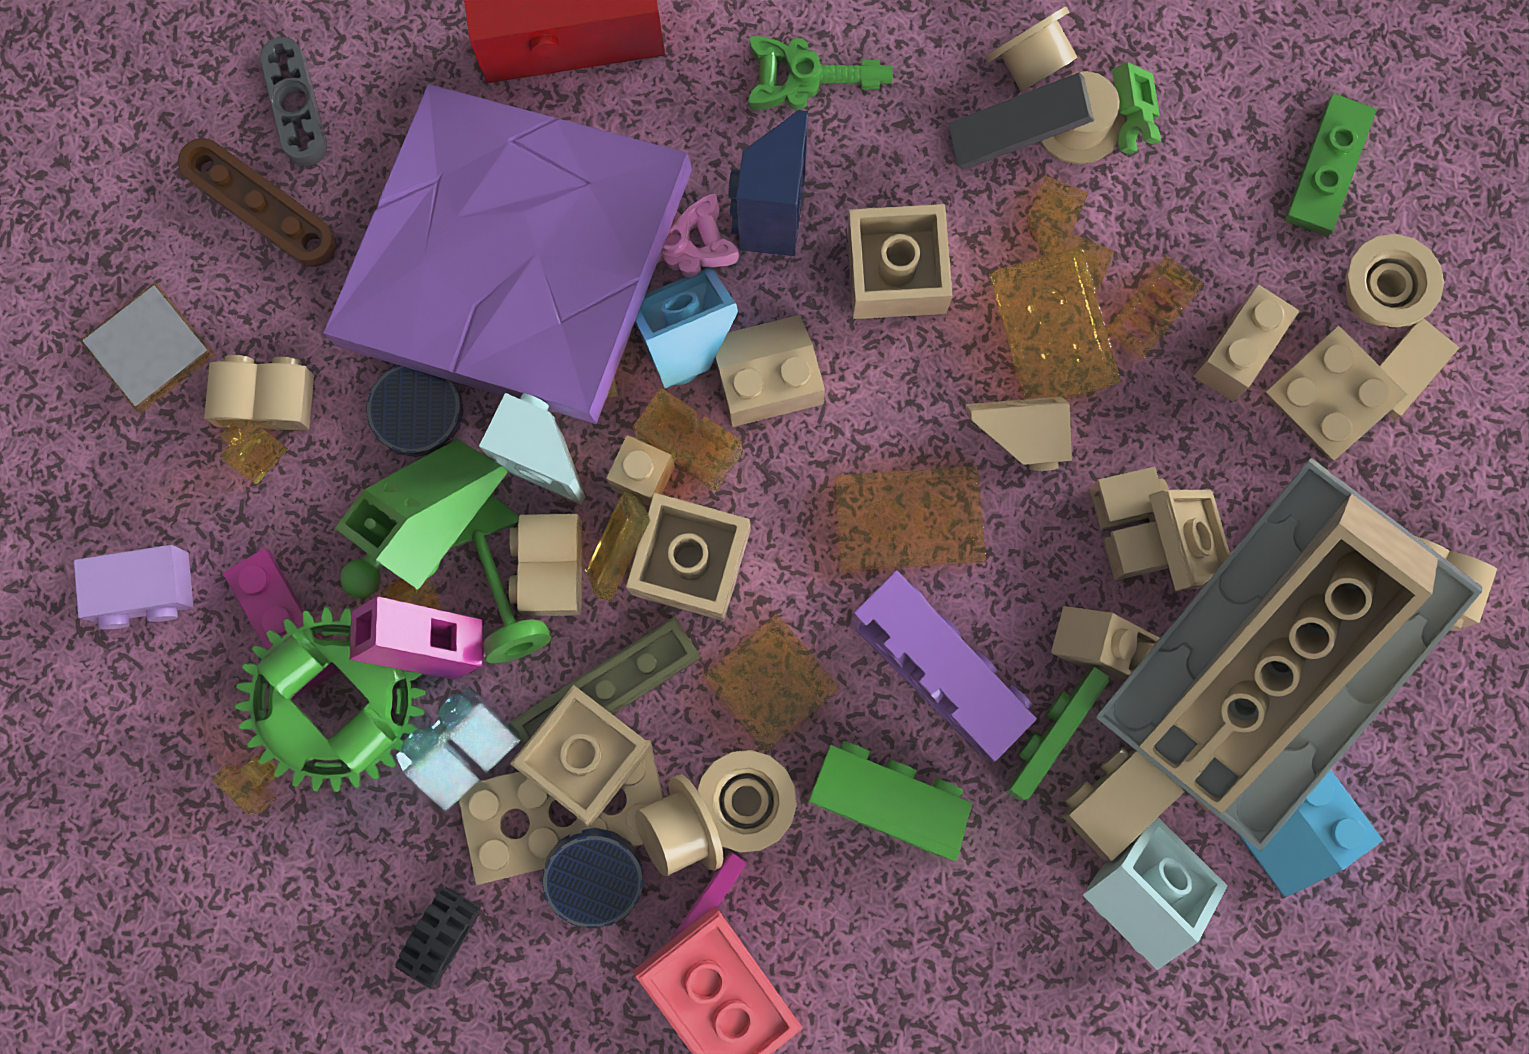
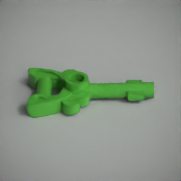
[748,36,893,111]

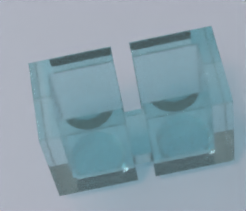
[396,686,520,812]

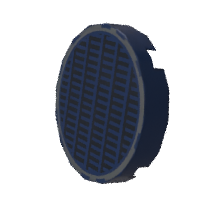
[366,365,464,457]
[542,828,644,929]

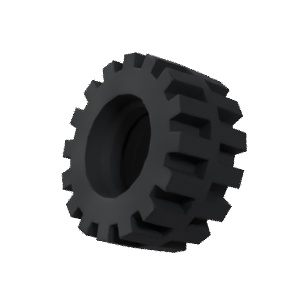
[395,887,481,989]

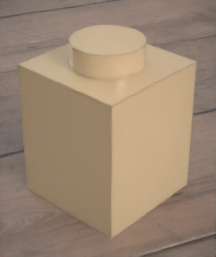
[606,435,675,506]

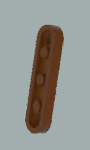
[178,138,337,267]

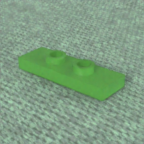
[1284,93,1377,237]
[1004,667,1110,801]

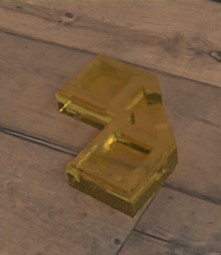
[1026,175,1115,297]

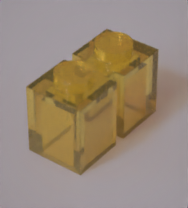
[633,387,743,492]

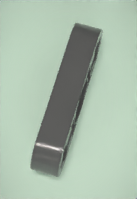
[260,37,327,166]

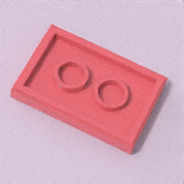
[632,906,803,1054]

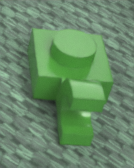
[1112,62,1161,154]

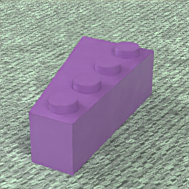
[850,570,1037,763]

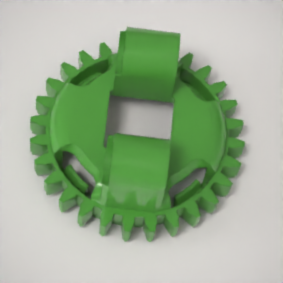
[235,607,426,792]

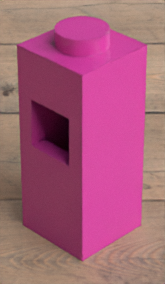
[349,596,484,680]

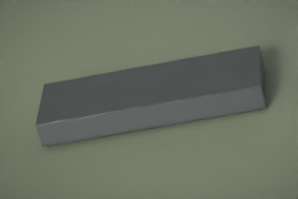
[949,72,1094,170]

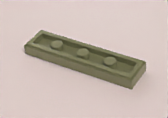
[509,616,701,747]

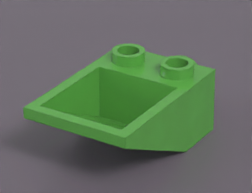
[335,439,508,598]

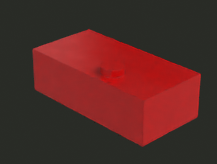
[464,0,665,83]

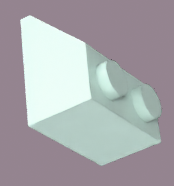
[479,393,586,505]
[1083,817,1228,970]

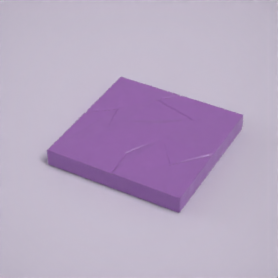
[323,84,692,424]

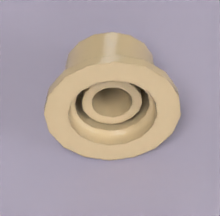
[985,7,1078,92]
[1040,71,1125,165]
[1345,234,1444,327]
[697,750,797,852]
[635,774,723,876]

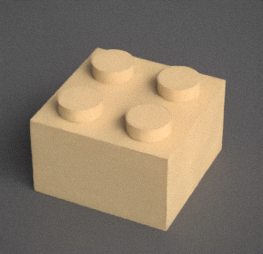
[847,204,952,319]
[626,493,751,621]

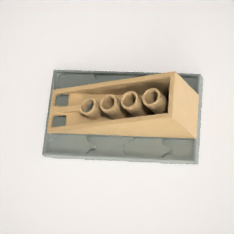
[1096,458,1482,852]

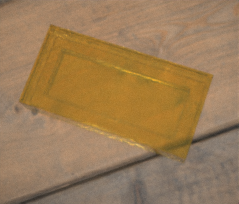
[586,491,650,601]

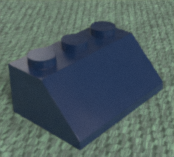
[728,110,808,256]

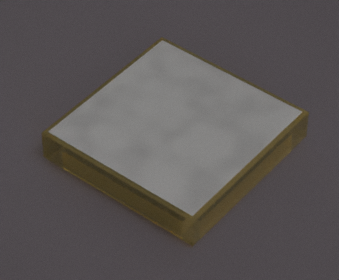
[79,282,216,414]

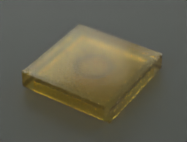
[702,614,840,753]

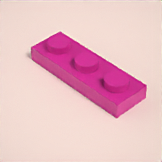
[223,548,339,698]

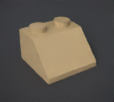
[715,315,825,427]

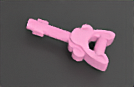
[657,194,739,278]

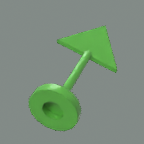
[450,495,552,664]

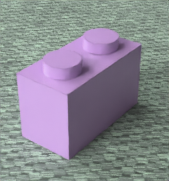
[74,545,194,629]

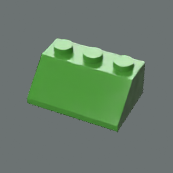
[808,741,972,862]

